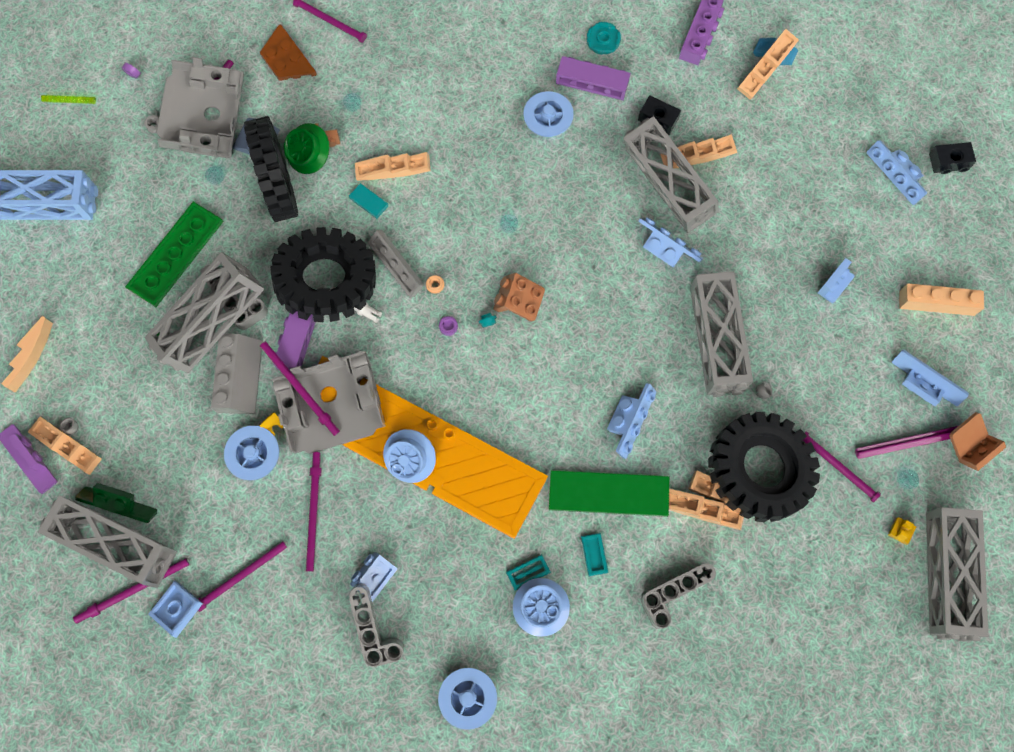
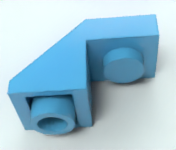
[753,38,798,65]

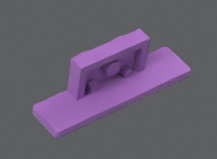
[0,424,58,494]

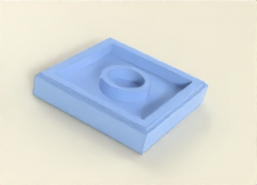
[148,581,203,638]

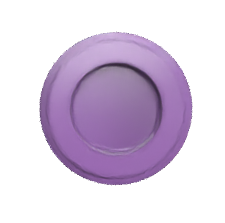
[122,62,141,79]
[439,316,458,336]

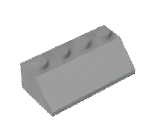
[211,334,263,414]

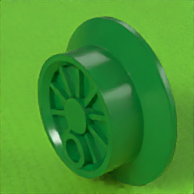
[284,123,330,174]

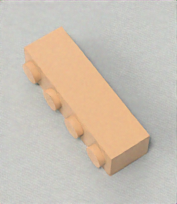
[899,283,984,316]

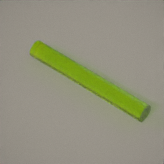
[41,95,96,104]

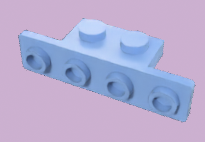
[867,140,927,205]
[638,217,703,267]
[892,350,969,406]
[607,383,656,459]

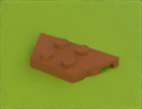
[260,24,317,81]

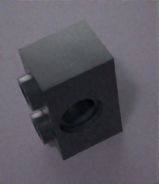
[638,95,681,135]
[929,142,976,174]

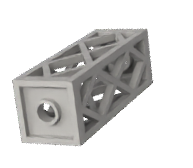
[623,116,719,233]
[145,252,264,373]
[690,271,753,397]
[38,495,178,588]
[926,507,989,642]

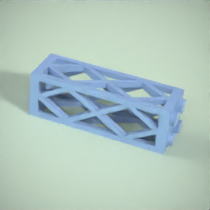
[0,170,98,220]

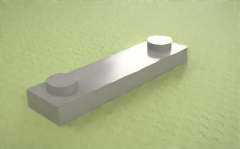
[368,229,424,298]

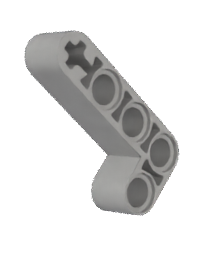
[202,265,268,330]
[641,563,716,629]
[349,583,404,667]

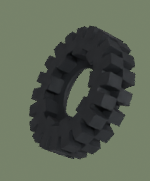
[244,116,298,222]
[270,227,376,322]
[708,412,820,522]

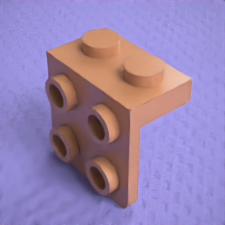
[493,273,545,321]
[950,412,1006,471]

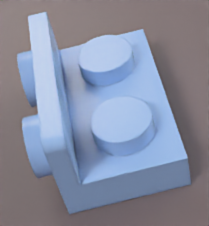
[818,258,855,303]
[350,552,397,602]

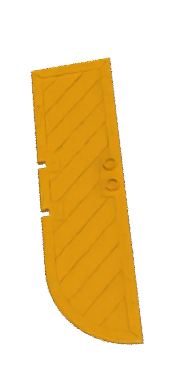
[318,356,548,539]

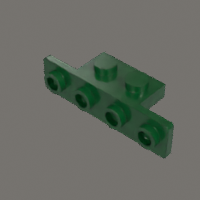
[75,483,157,523]

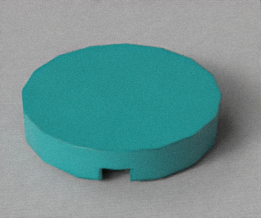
[586,22,621,55]

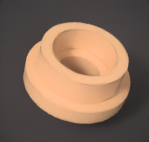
[426,275,444,294]

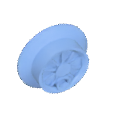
[523,91,574,137]
[224,426,279,481]
[383,429,436,483]
[513,578,570,637]
[438,668,497,730]

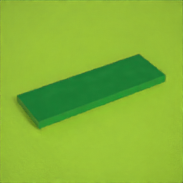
[125,201,224,307]
[549,470,670,517]

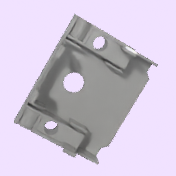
[157,57,244,158]
[272,351,386,454]

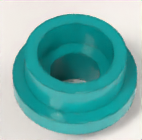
[478,313,497,328]

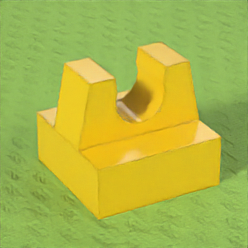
[259,412,283,435]
[888,517,916,545]

